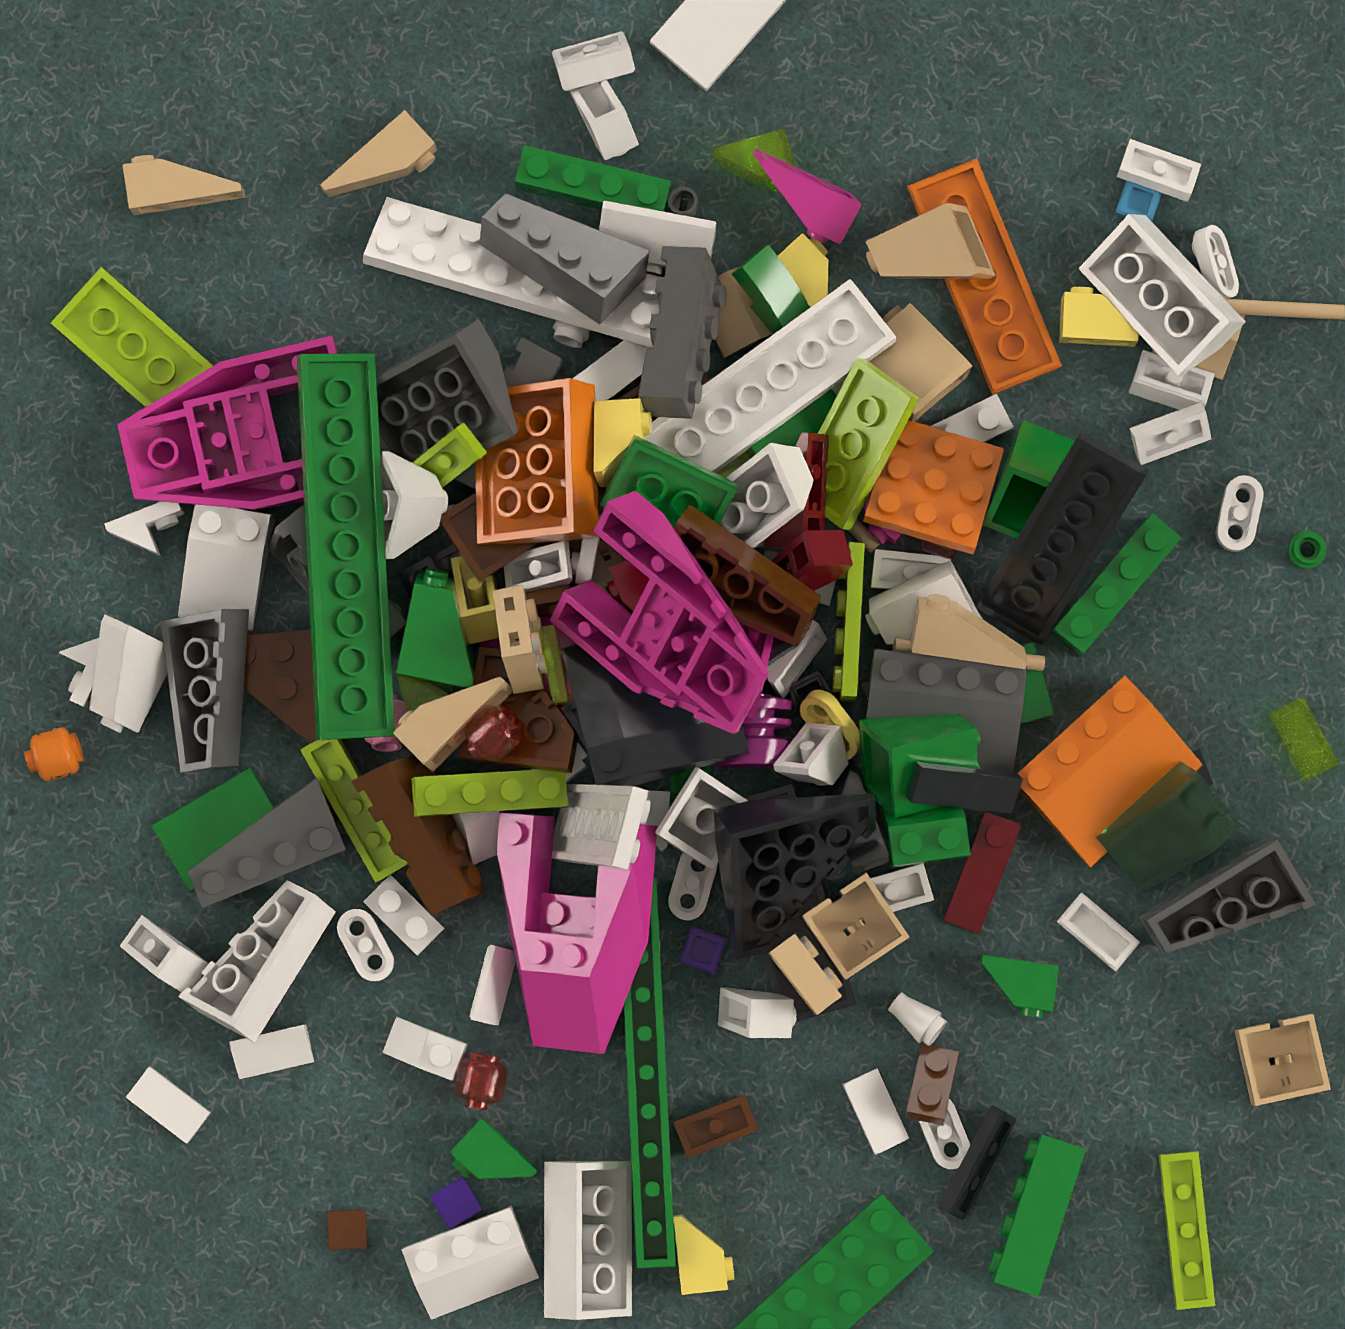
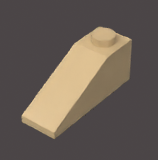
[320,110,437,197]
[122,155,245,215]
[910,594,1027,669]
[393,677,513,771]

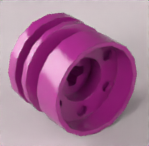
[711,694,791,768]

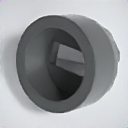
[668,187,699,217]

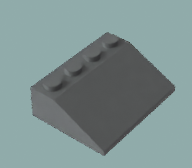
[376,319,518,463]
[860,649,1027,773]

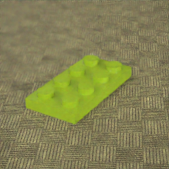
[51,267,213,407]
[818,358,920,530]
[832,542,865,702]

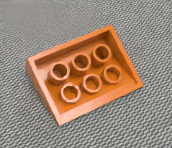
[475,378,599,545]
[1018,676,1203,868]

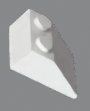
[178,505,275,631]

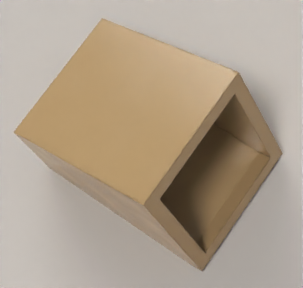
[866,203,996,279]
[869,303,972,422]

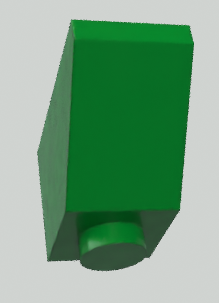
[979,955,1059,1018]
[450,1118,539,1179]

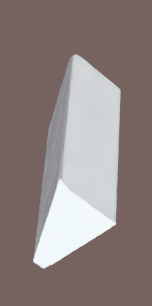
[552,31,635,91]
[1129,350,1215,410]
[469,945,516,1025]
[229,1025,314,1079]
[842,1068,909,1155]

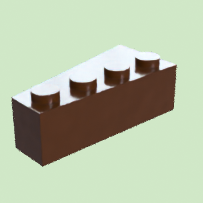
[674,505,821,647]
[351,755,485,916]

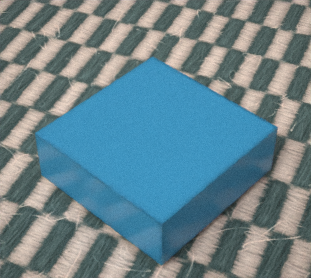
[1115,180,1162,222]

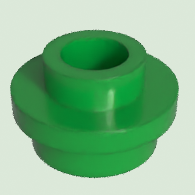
[1288,531,1327,569]

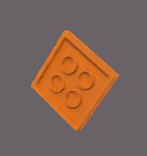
[863,420,1004,555]

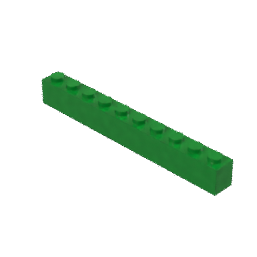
[624,878,676,1268]

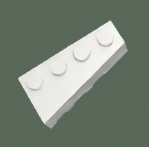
[178,880,335,1043]

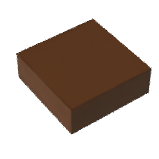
[327,1209,368,1250]

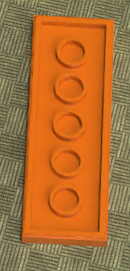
[907,158,1062,395]

